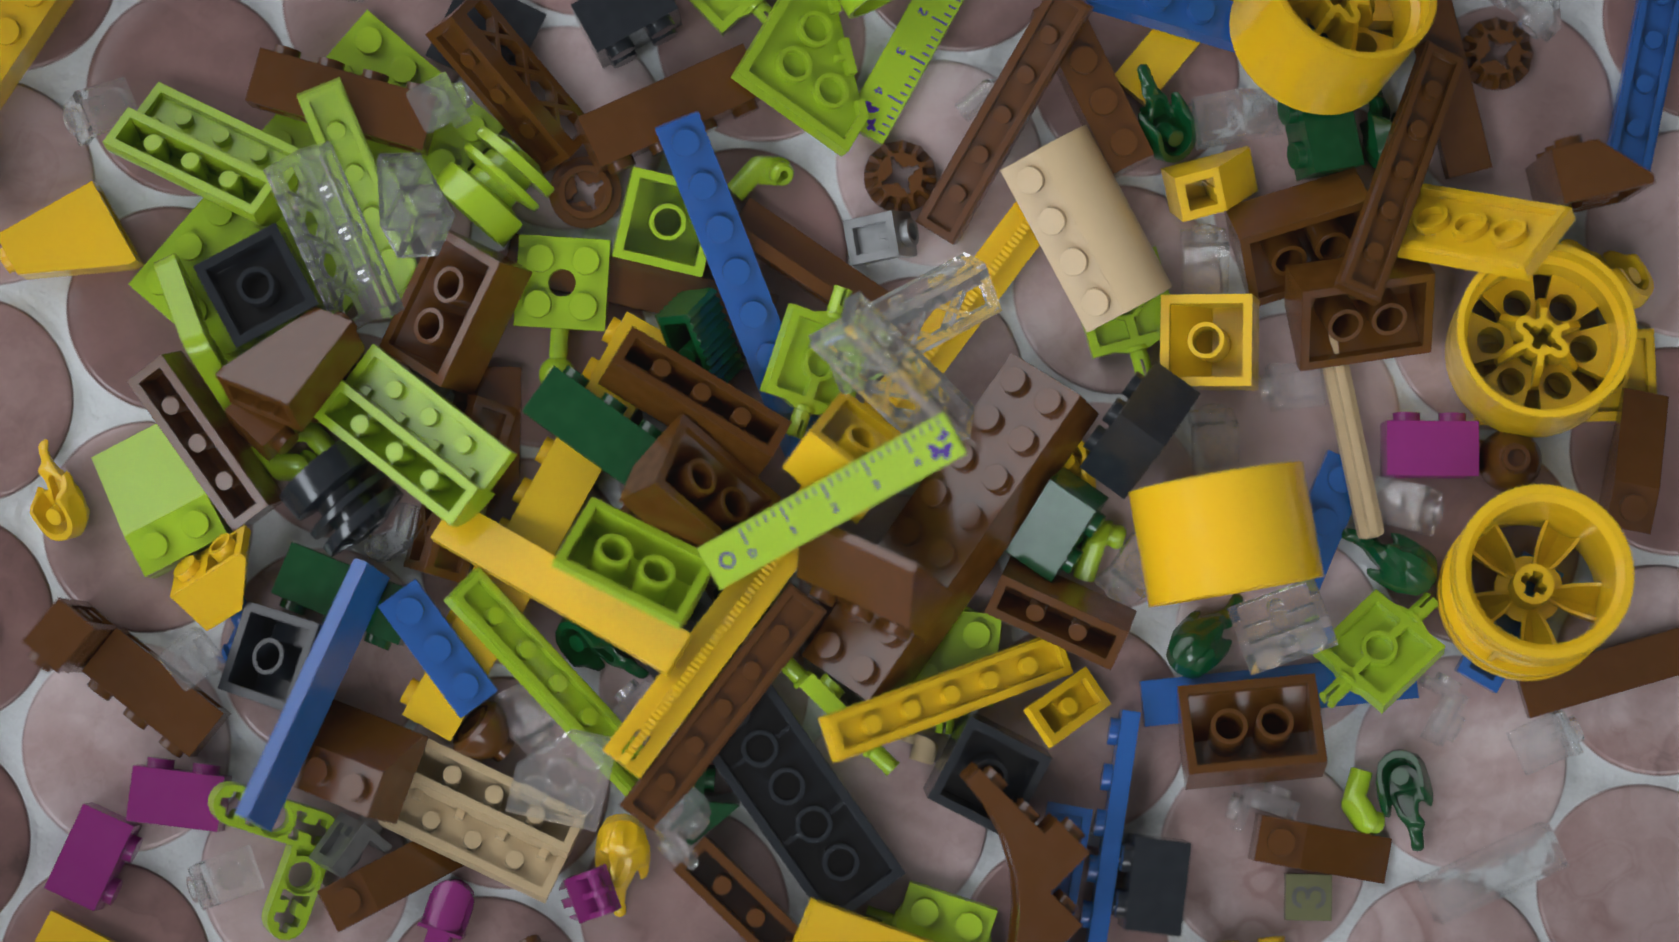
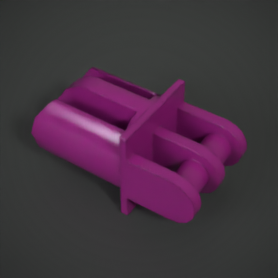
[559,864,622,924]
[417,879,475,942]

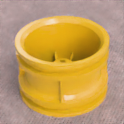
[1436,484,1635,681]

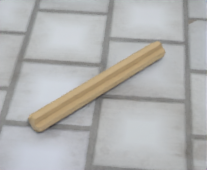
[1322,321,1384,539]

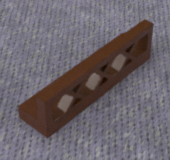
[425,0,585,174]
[739,198,901,338]
[403,392,517,583]

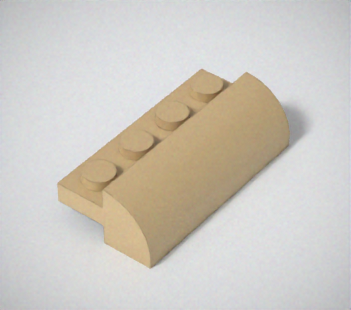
[1000,125,1173,333]
[379,738,587,904]

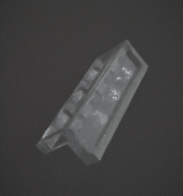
[263,141,405,330]
[808,252,1002,395]
[810,291,975,442]

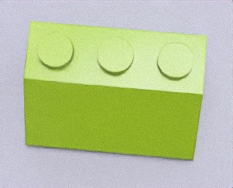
[552,496,711,629]

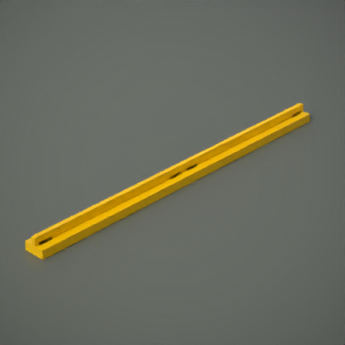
[602,201,1040,779]

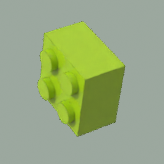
[611,166,706,277]

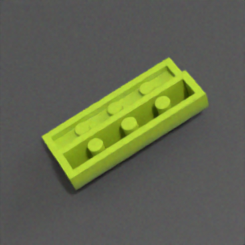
[103,81,312,227]
[314,344,517,527]

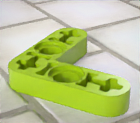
[154,253,232,410]
[208,781,335,940]

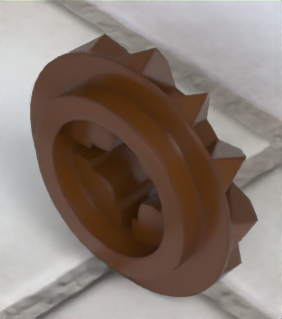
[1462,17,1534,90]
[864,140,937,212]
[549,156,622,230]

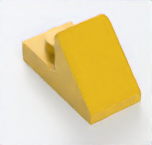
[1023,666,1111,749]

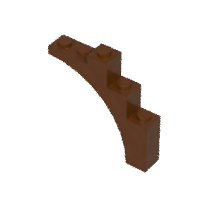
[959,762,1090,942]

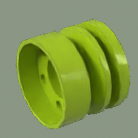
[431,125,555,248]

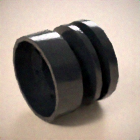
[279,439,404,557]

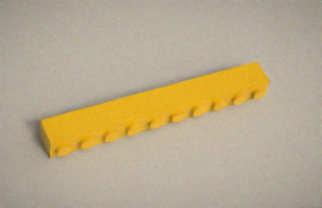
[400,311,666,742]

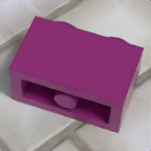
[1380,412,1479,479]
[125,757,232,832]
[44,802,143,911]

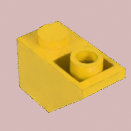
[1161,146,1258,222]
[170,525,251,631]

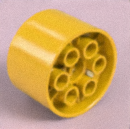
[1229,0,1437,115]
[1445,244,1637,438]
[1128,461,1324,607]

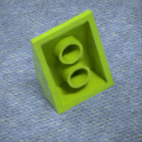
[91,424,233,579]

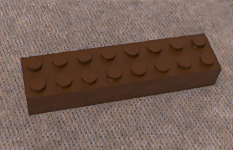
[801,353,1099,700]

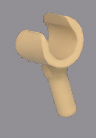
[901,733,938,765]

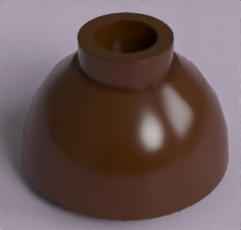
[1479,431,1542,492]
[453,701,515,763]

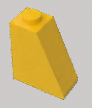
[0,181,144,280]

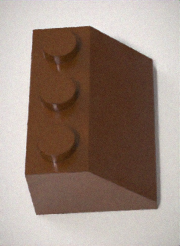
[1525,134,1656,213]
[1224,168,1368,306]
[379,224,533,395]
[1284,257,1436,371]
[619,414,781,579]
[797,527,953,642]
[1177,673,1328,790]
[293,699,429,824]

